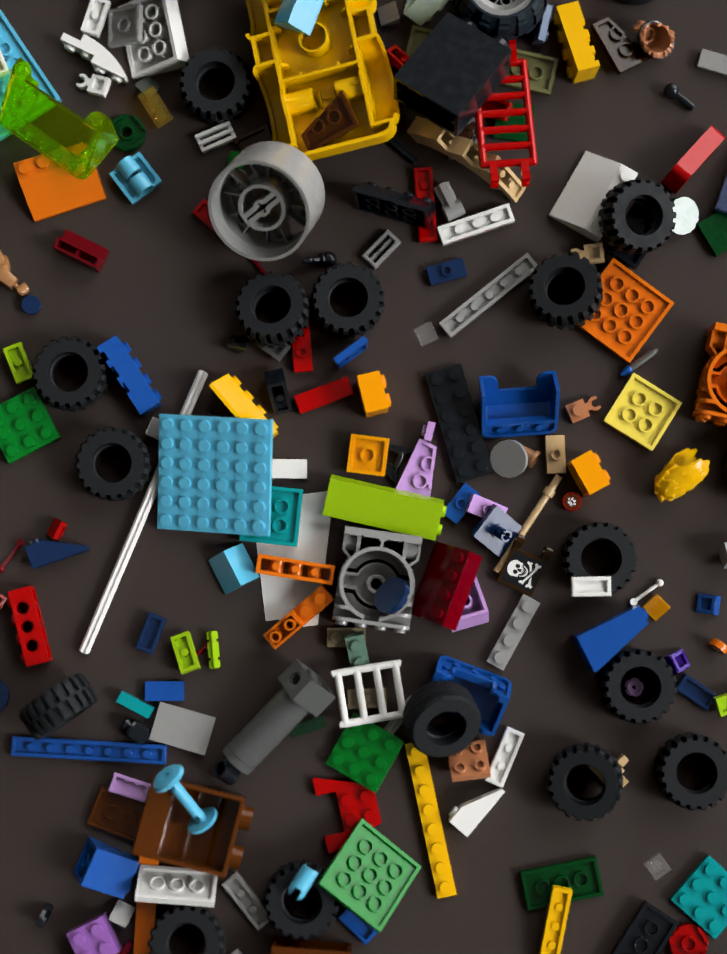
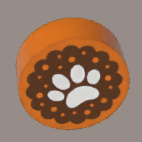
[708,638,727,655]

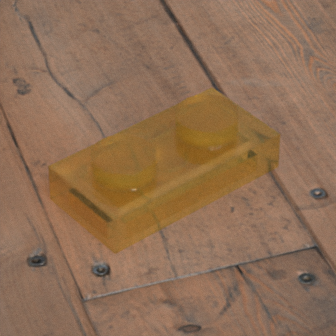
[137,85,173,129]

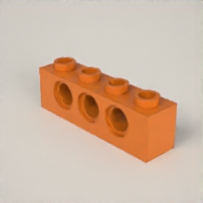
[255,554,336,585]

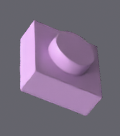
[421,421,436,443]

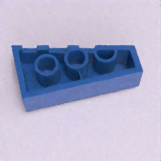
[96,335,162,417]

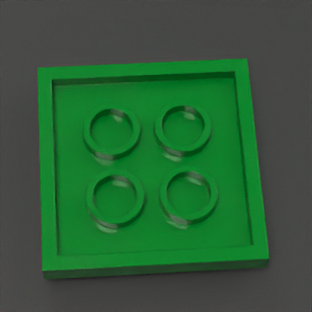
[0,387,61,464]
[326,712,405,793]

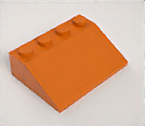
[13,140,107,222]

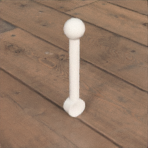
[629,579,664,605]

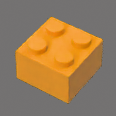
[357,370,391,418]
[566,450,610,497]

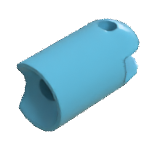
[288,863,319,900]

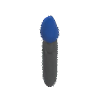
[620,348,659,377]

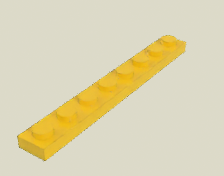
[405,742,457,899]

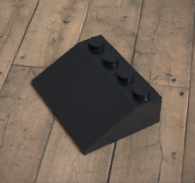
[352,182,436,230]

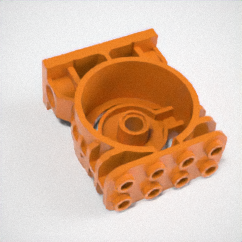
[692,322,727,427]

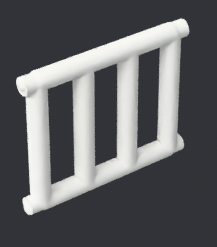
[330,659,406,728]

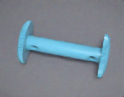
[153,764,217,834]

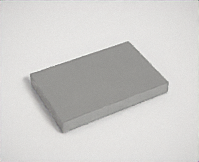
[149,701,216,756]

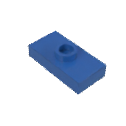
[445,483,480,525]

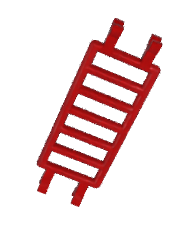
[475,39,538,189]

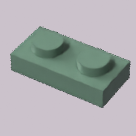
[344,631,370,667]

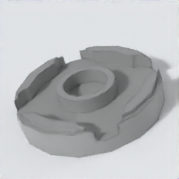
[490,439,528,478]

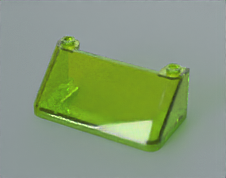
[0,57,119,179]

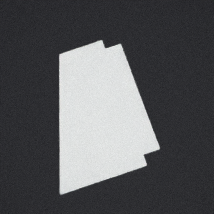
[256,491,331,627]

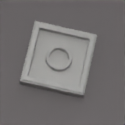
[108,3,143,48]

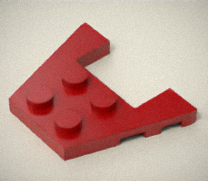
[312,777,382,854]

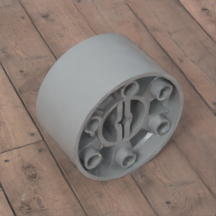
[208,141,325,261]

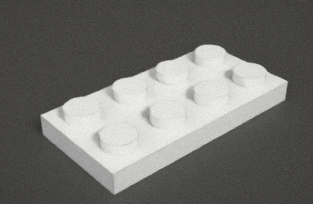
[135,864,218,907]

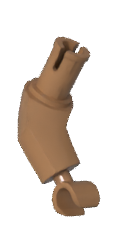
[0,250,29,296]

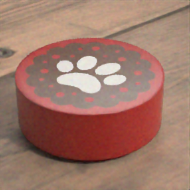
[562,492,582,511]

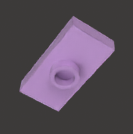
[465,493,508,518]
[108,772,151,803]

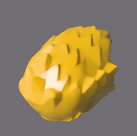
[654,448,710,502]

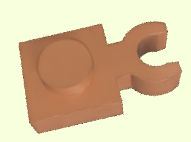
[565,396,601,424]

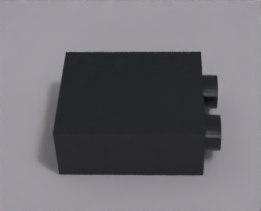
[394,12,512,137]

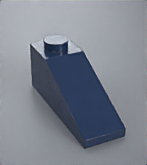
[25,538,91,569]

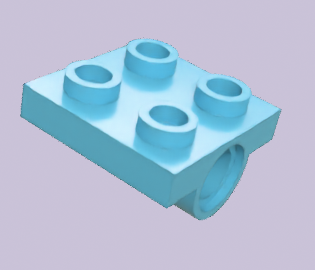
[109,151,163,205]

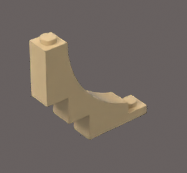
[407,116,526,203]

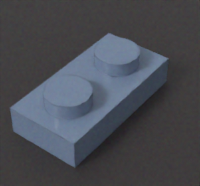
[531,4,553,47]

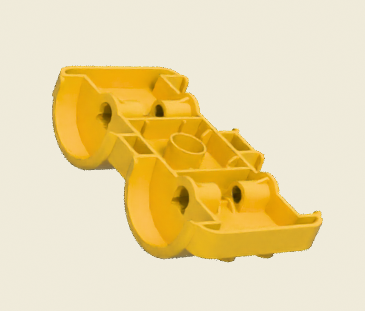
[245,0,400,161]

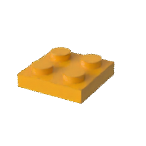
[346,434,390,477]

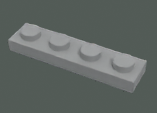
[486,594,540,671]

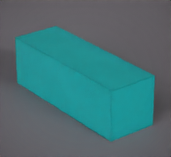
[116,690,155,719]

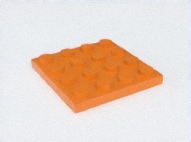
[576,258,674,364]

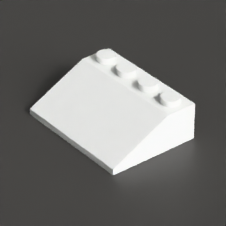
[118,0,189,79]
[549,151,638,243]

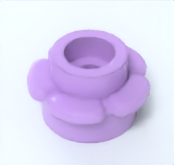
[625,678,644,697]

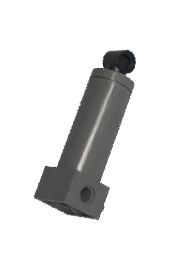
[212,659,336,785]

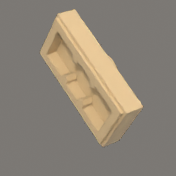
[545,435,566,474]

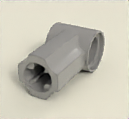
[434,181,466,222]

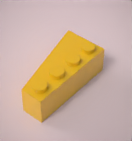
[552,1,600,84]

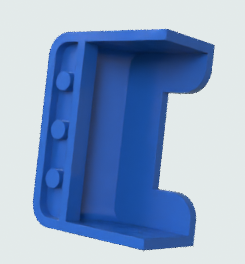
[478,371,560,438]

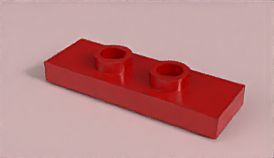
[292,319,313,373]

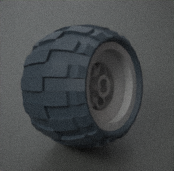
[452,0,548,43]

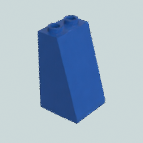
[572,605,649,673]

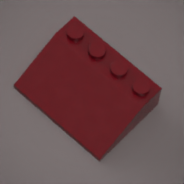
[411,542,482,631]

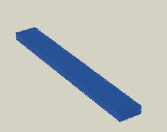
[10,735,168,765]

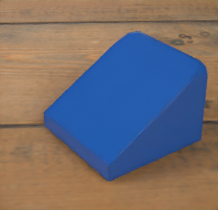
[696,593,721,615]

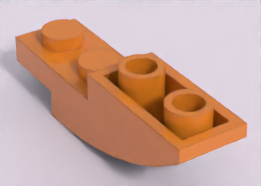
[263,584,335,650]

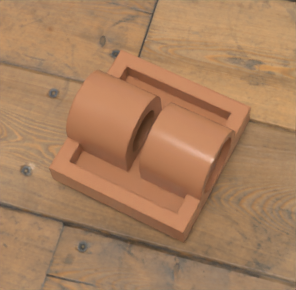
[448,739,491,782]

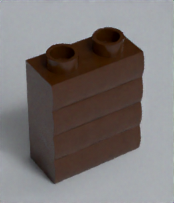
[132,773,255,878]

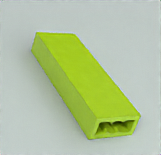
[322,474,447,541]

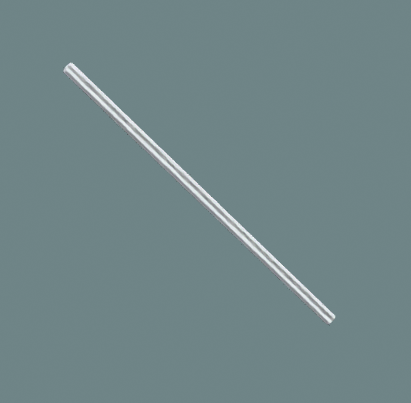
[79,370,208,654]

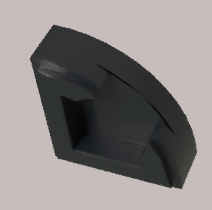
[35,903,54,928]

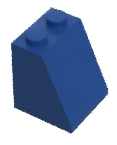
[73,836,140,899]

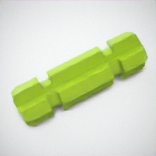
[206,631,221,669]

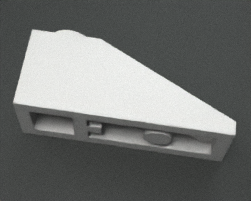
[448,787,505,837]

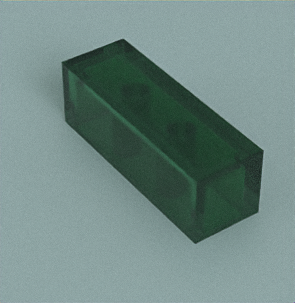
[290,714,327,738]

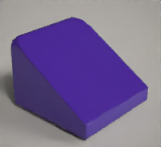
[663,648,691,675]

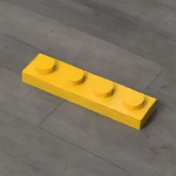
[539,885,573,954]

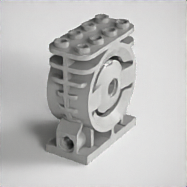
[332,526,423,634]

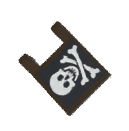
[496,534,553,596]

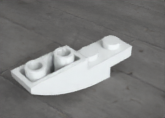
[60,33,129,84]

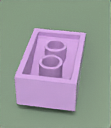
[451,577,489,632]

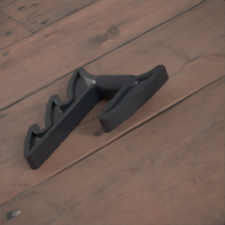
[382,445,412,484]

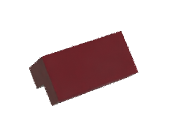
[53,229,110,273]

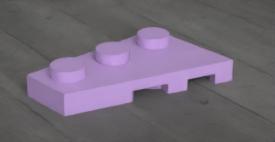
[395,438,437,496]

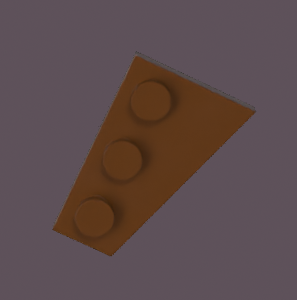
[301,90,361,151]

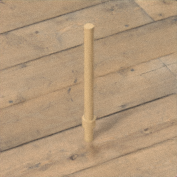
[494,474,562,574]

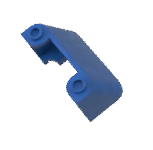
[430,655,512,737]

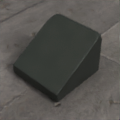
[134,75,162,101]

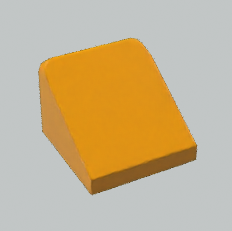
[642,594,671,621]

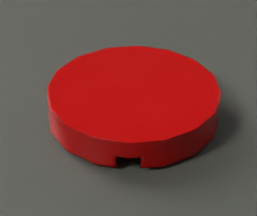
[668,923,708,954]

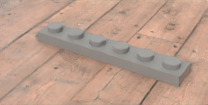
[439,253,537,339]

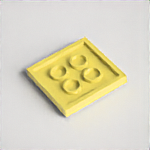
[603,373,682,452]

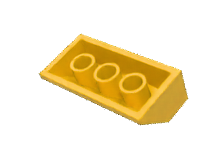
[209,373,279,438]

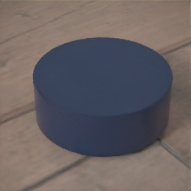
[21,295,42,315]

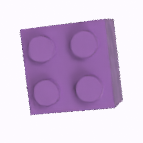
[66,912,122,954]

